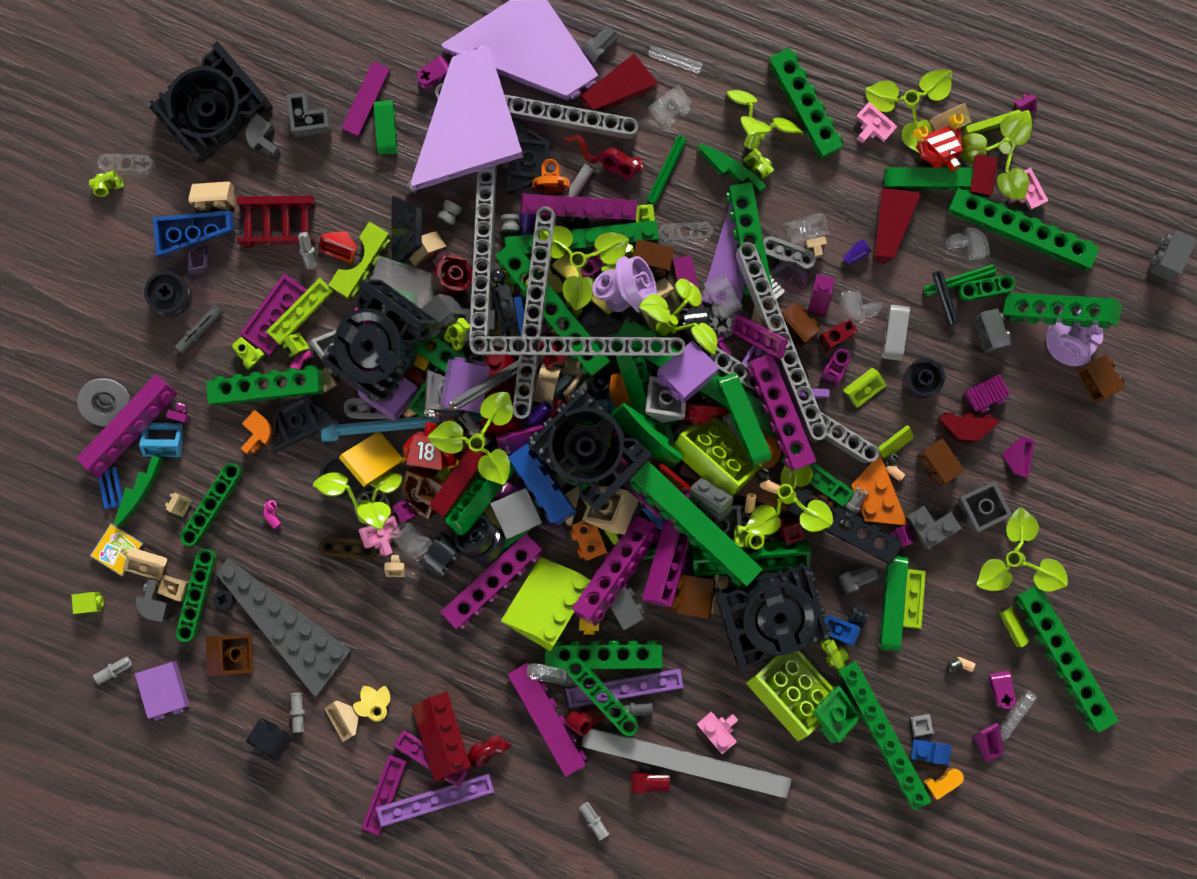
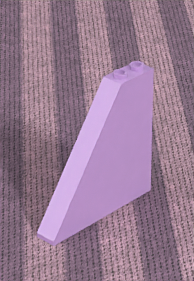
[441,0,598,101]
[411,46,523,191]

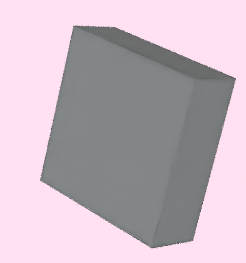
[910,714,934,737]

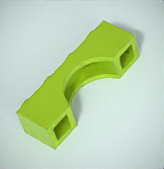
[328,221,391,300]

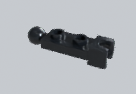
[490,269,520,337]

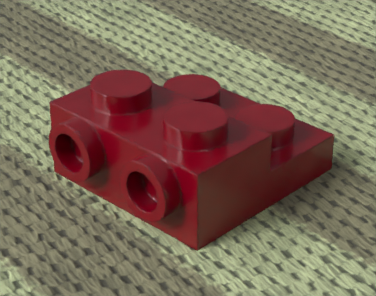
[680,400,727,425]

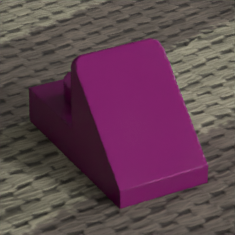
[807,274,835,316]

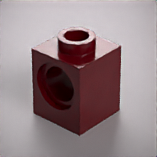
[777,514,805,545]

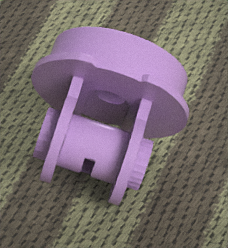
[593,256,657,313]
[1046,310,1103,366]

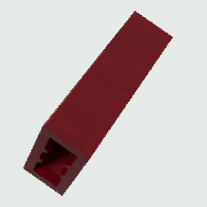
[581,54,658,112]
[873,188,920,263]
[428,448,487,517]

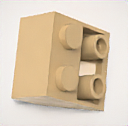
[189,182,235,213]

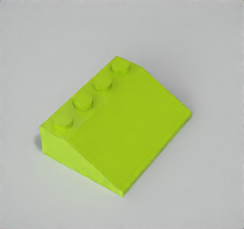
[672,418,767,497]
[501,557,591,651]
[746,650,833,741]

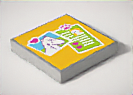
[90,523,144,576]

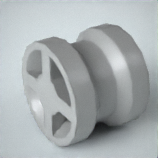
[501,214,520,233]

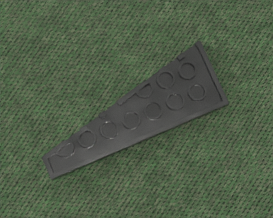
[216,559,351,697]

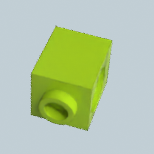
[72,592,104,614]

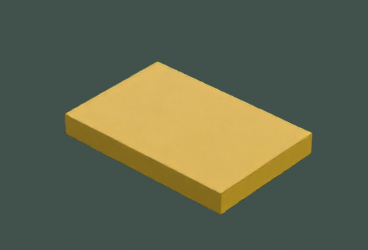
[339,432,403,487]

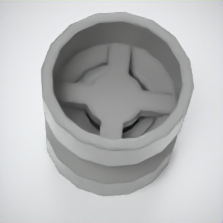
[437,200,462,226]

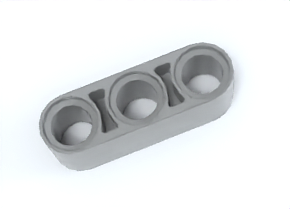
[882,304,910,361]

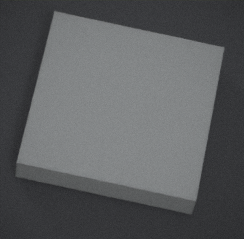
[491,488,542,539]

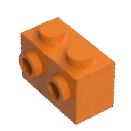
[570,521,607,561]

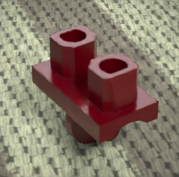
[533,333,566,370]

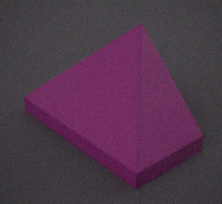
[1002,437,1035,478]
[972,723,1004,762]

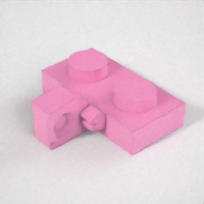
[856,102,897,143]
[1006,168,1048,211]
[359,515,401,556]
[697,712,738,754]

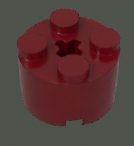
[431,255,473,299]

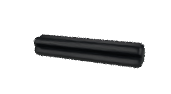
[932,270,959,325]

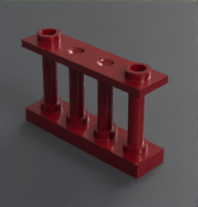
[237,195,316,248]

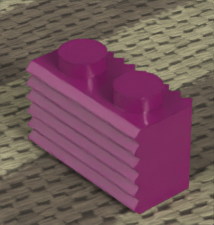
[963,374,1010,414]

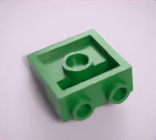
[812,686,862,743]

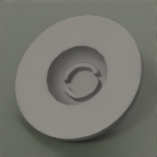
[77,378,130,426]

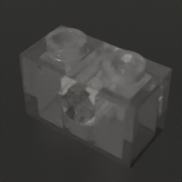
[648,85,692,129]
[783,213,829,244]
[702,273,742,321]

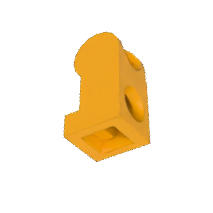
[923,768,963,800]

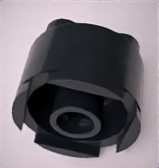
[679,306,713,346]
[903,358,945,399]
[418,532,461,576]
[245,718,293,762]

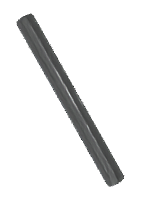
[449,355,540,411]

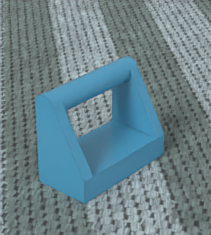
[139,422,183,457]

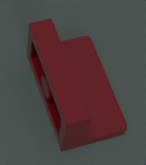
[970,155,998,198]

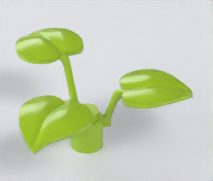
[865,69,952,153]
[726,90,804,150]
[960,110,1032,200]
[540,226,629,310]
[638,279,717,356]
[428,392,513,485]
[745,453,833,536]
[313,471,402,531]
[977,507,1068,592]

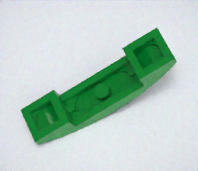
[781,445,854,507]

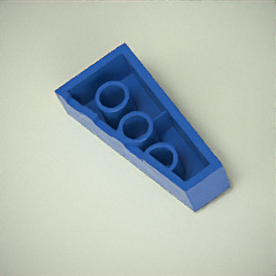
[153,211,235,257]
[508,444,577,526]

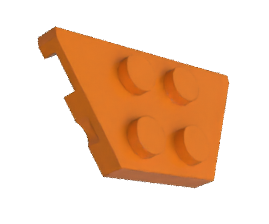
[850,455,907,525]

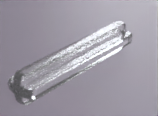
[648,46,703,73]

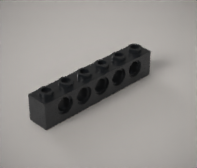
[785,488,902,564]

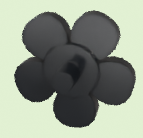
[568,217,590,230]

